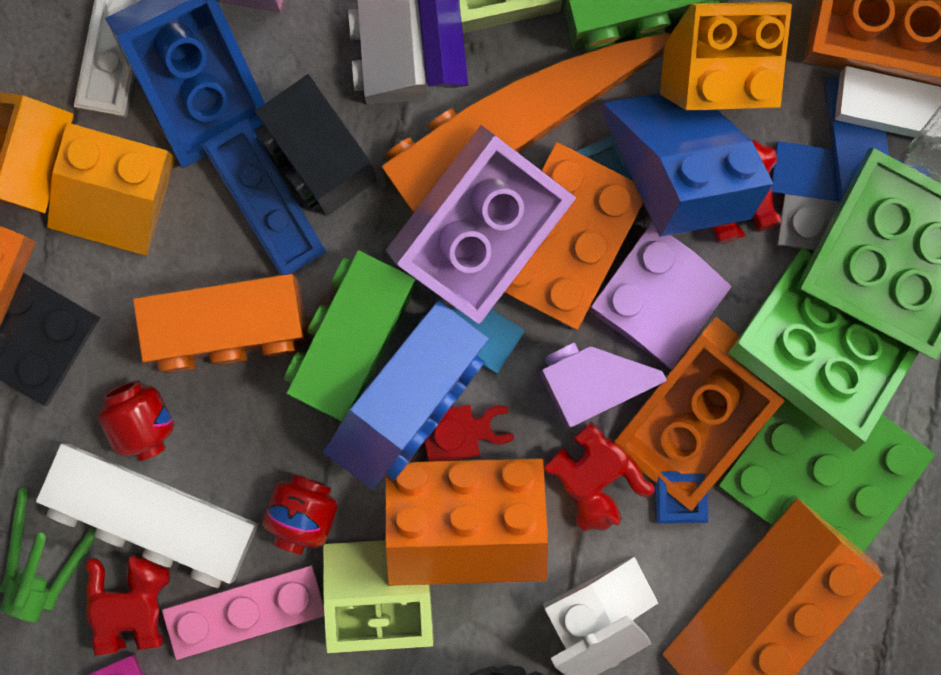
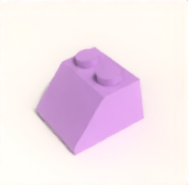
[588,222,732,370]
[539,343,667,428]

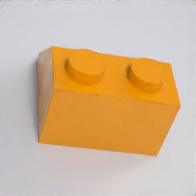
[0,92,74,213]
[47,123,176,256]

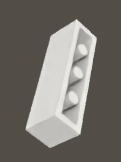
[36,444,259,588]

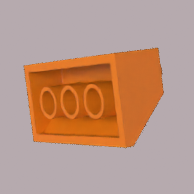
[803,0,941,87]
[662,497,883,675]

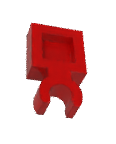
[425,405,514,462]

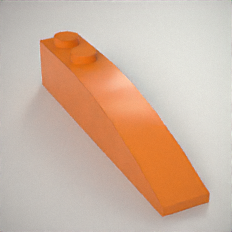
[382,32,670,215]

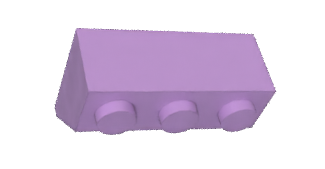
[385,125,576,324]

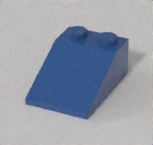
[105,0,265,169]
[600,93,773,237]

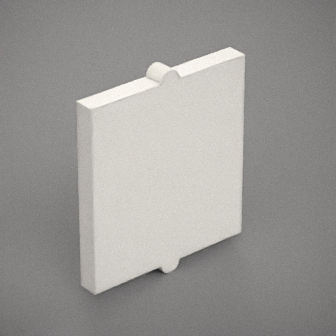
[551,615,652,675]

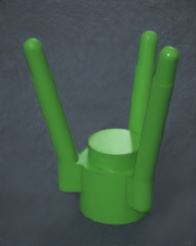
[0,487,97,622]

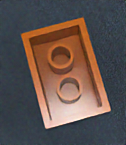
[504,142,644,330]
[133,274,309,374]
[386,458,548,586]

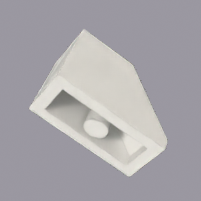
[543,557,658,649]

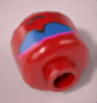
[97,380,175,461]
[262,474,338,555]

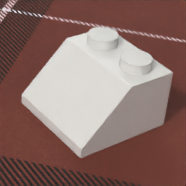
[348,0,428,104]

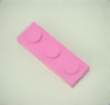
[162,565,325,660]

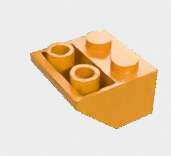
[660,2,792,110]

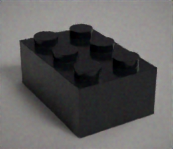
[255,74,377,216]

